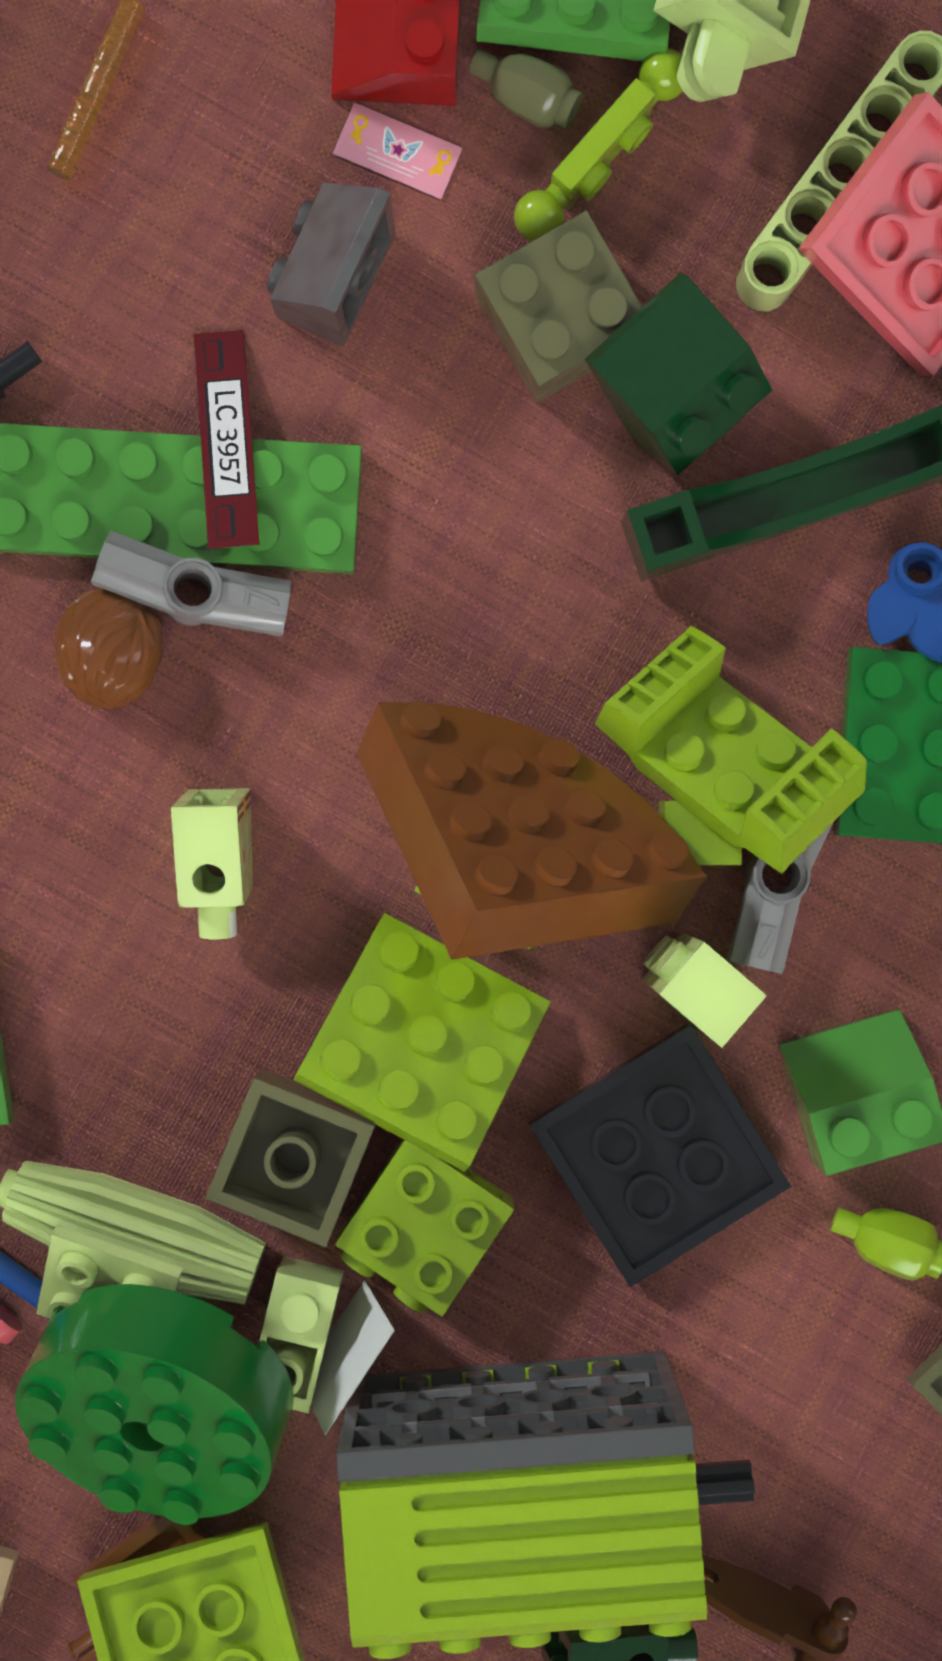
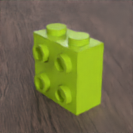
[335,1139,514,1317]

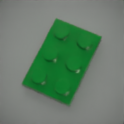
[834,647,942,844]

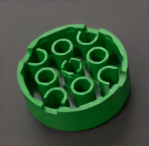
[15,1284,294,1525]

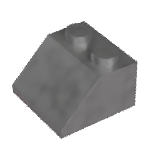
[266,183,395,347]

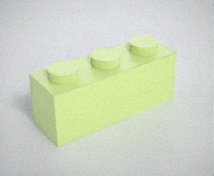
[641,933,767,1048]

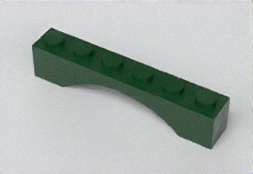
[621,405,942,582]

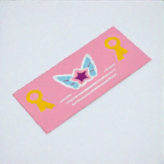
[333,102,463,199]

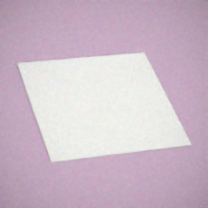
[311,1280,395,1435]

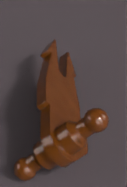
[702,1554,857,1661]

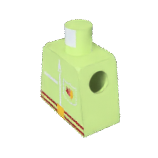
[171,788,253,940]

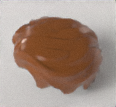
[54,589,162,710]

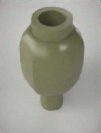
[469,49,584,129]

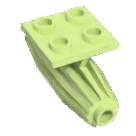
[0,1161,266,1319]

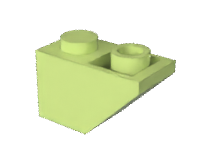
[259,1256,344,1414]

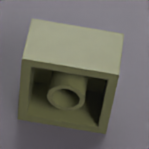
[475,210,642,404]
[205,1069,376,1247]

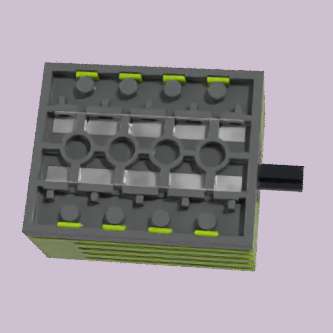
[336,1351,755,1659]

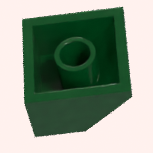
[584,273,772,475]

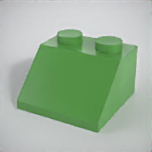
[778,1009,942,1176]

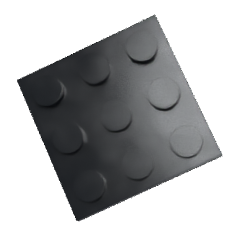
[529,1023,792,1287]

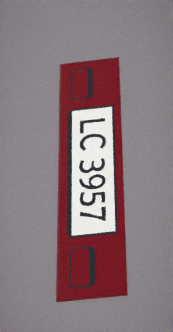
[194,330,260,549]

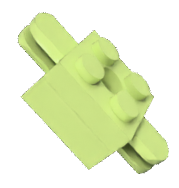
[653,0,811,102]

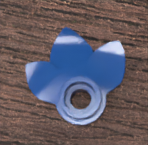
[867,542,942,663]

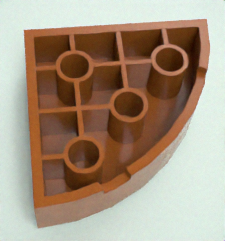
[357,701,706,960]

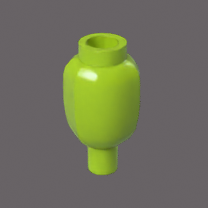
[830,1207,942,1281]

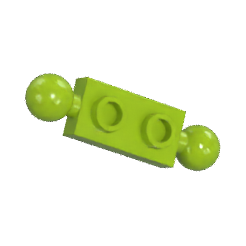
[514,48,683,242]

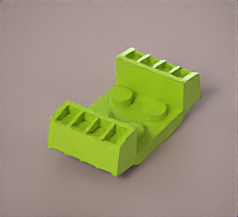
[595,626,867,874]

